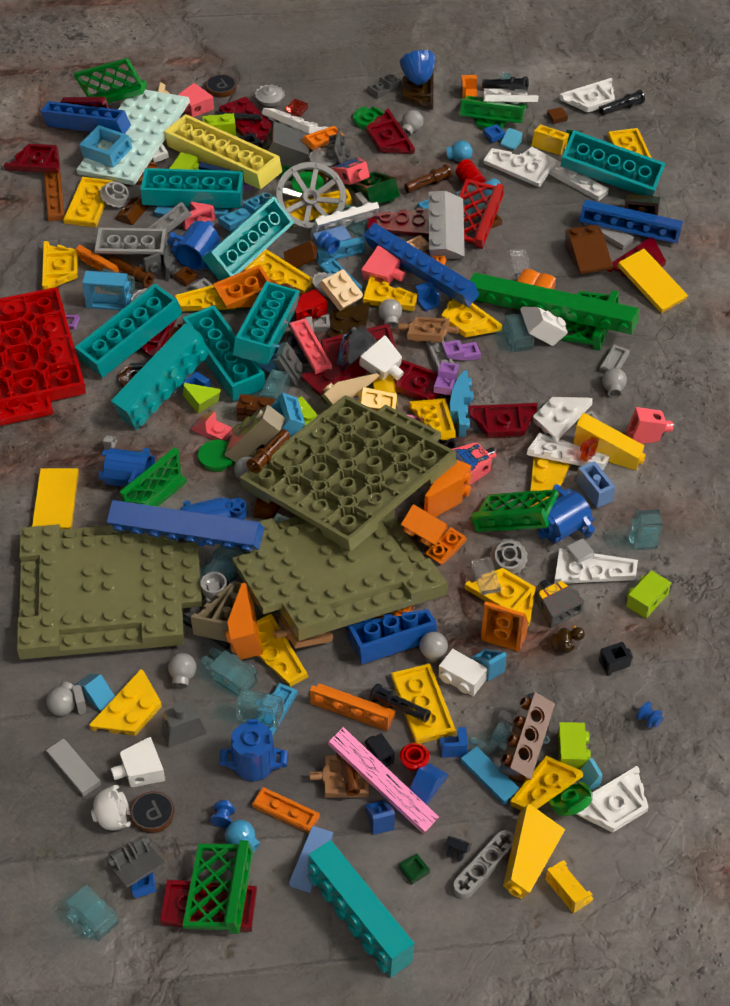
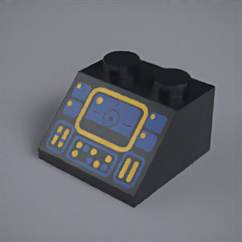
[341,325,377,372]

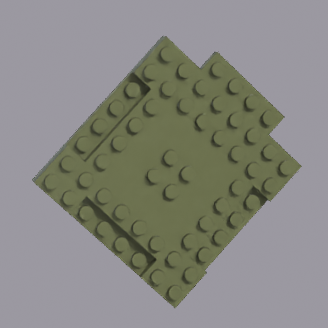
[239,395,457,552]
[232,509,448,641]
[17,524,202,660]

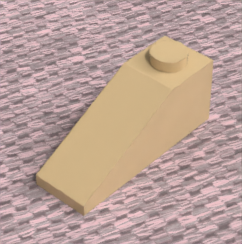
[321,373,379,406]

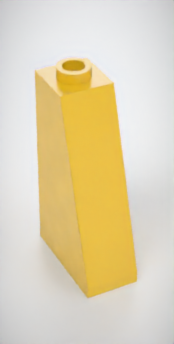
[574,413,646,471]
[503,804,565,899]

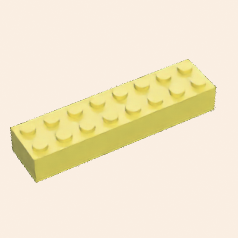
[164,114,282,190]

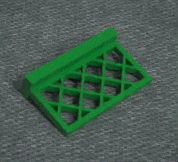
[73,58,147,104]
[460,95,527,124]
[560,290,619,350]
[120,447,187,507]
[471,489,559,532]
[183,840,253,934]

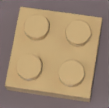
[319,269,364,311]

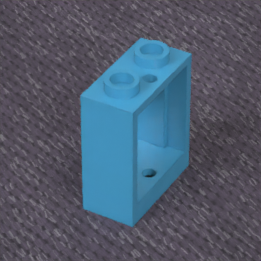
[79,125,132,168]
[82,271,133,311]
[265,392,305,446]

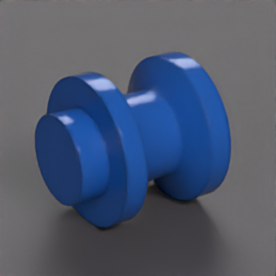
[636,701,663,728]
[210,800,235,828]

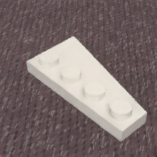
[262,108,328,134]
[484,148,556,187]
[310,202,379,240]
[527,433,610,470]
[554,548,638,584]

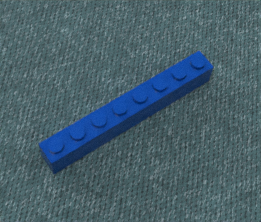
[363,223,479,307]
[107,500,265,552]

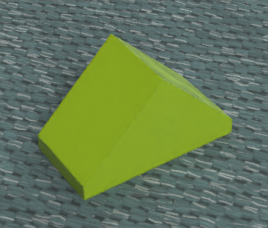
[183,383,221,413]

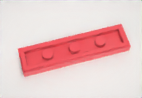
[289,318,332,374]

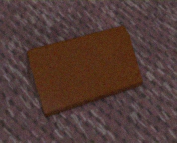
[115,196,149,225]
[284,240,318,268]

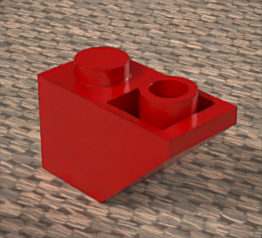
[295,289,327,321]

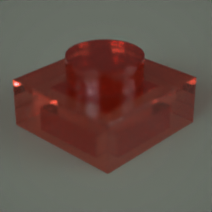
[287,99,308,117]
[580,436,599,462]

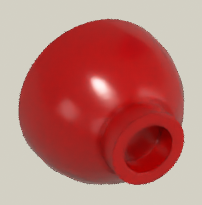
[400,743,430,771]

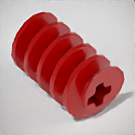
[456,159,487,192]

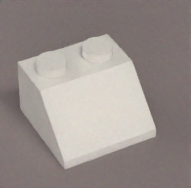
[520,307,568,346]

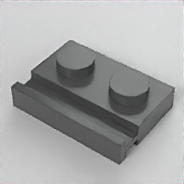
[273,342,304,387]

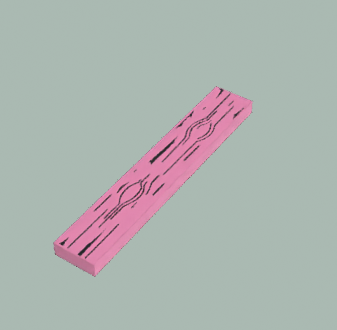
[328,727,439,834]

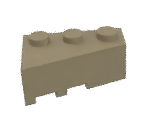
[225,405,285,463]
[191,581,254,642]

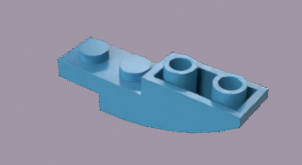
[218,192,273,231]
[450,370,474,437]

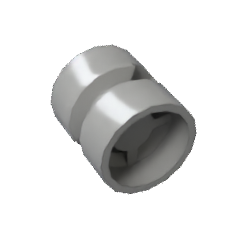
[201,572,227,605]

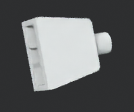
[359,336,404,380]
[111,737,165,787]

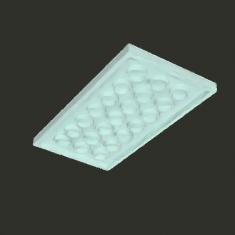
[76,90,190,185]

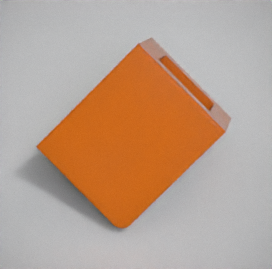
[461,75,478,98]

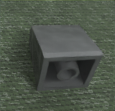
[262,121,311,166]

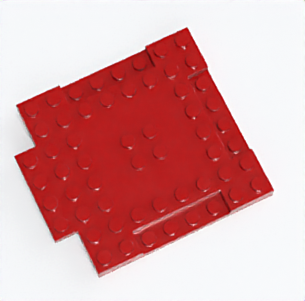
[0,287,86,426]

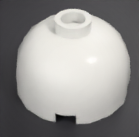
[91,785,131,831]

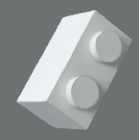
[438,649,488,697]

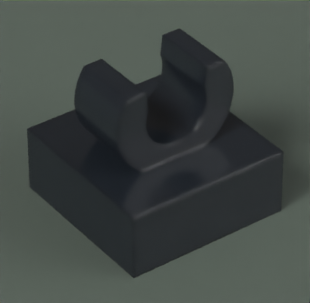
[446,836,472,861]

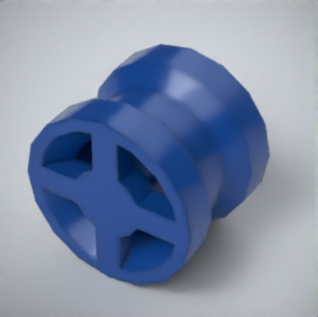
[227,498,247,520]

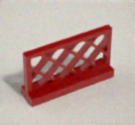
[459,178,504,249]

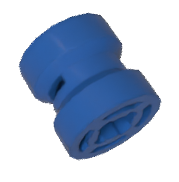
[316,231,340,254]

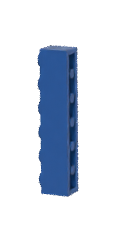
[40,101,131,134]
[579,199,683,244]

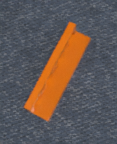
[310,683,396,731]

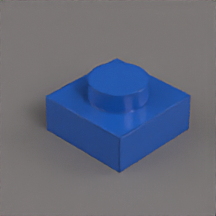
[483,124,505,143]
[131,872,156,898]

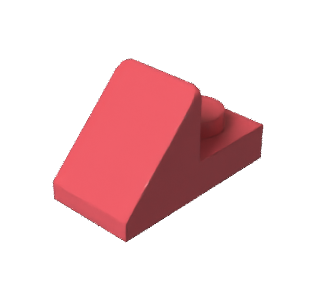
[182,202,215,231]
[191,411,232,441]

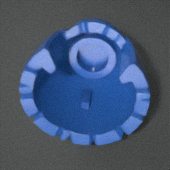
[399,50,435,85]

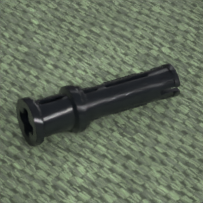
[482,76,529,91]
[599,89,645,116]
[370,683,431,723]

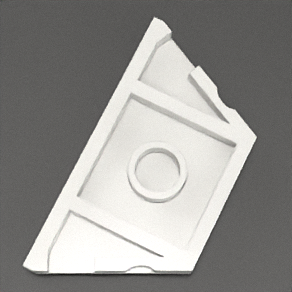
[559,78,615,112]
[483,89,539,104]
[533,397,592,442]
[576,766,648,833]

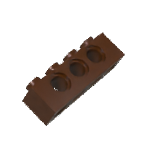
[499,692,555,783]

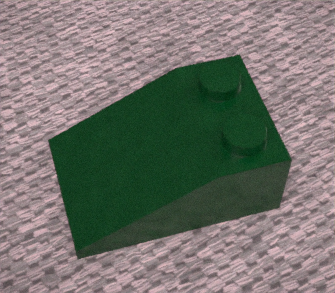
[349,171,400,206]

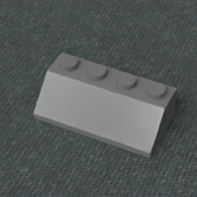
[428,191,465,259]
[95,228,168,255]

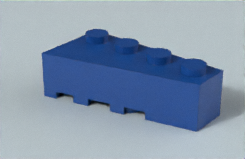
[346,609,437,664]

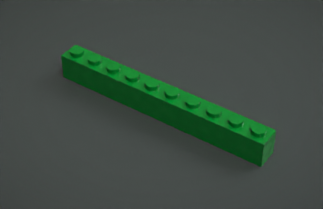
[470,272,639,335]

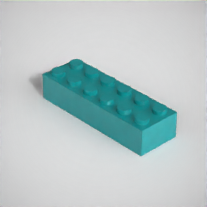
[560,130,666,196]
[141,168,244,208]
[202,196,295,281]
[233,281,300,365]
[75,284,182,378]
[183,305,265,402]
[111,324,209,430]
[307,840,415,978]

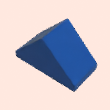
[410,764,448,805]
[364,799,395,835]

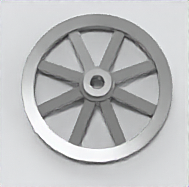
[276,162,346,230]

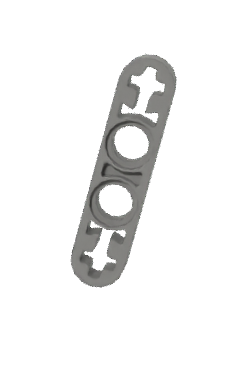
[453,830,514,899]

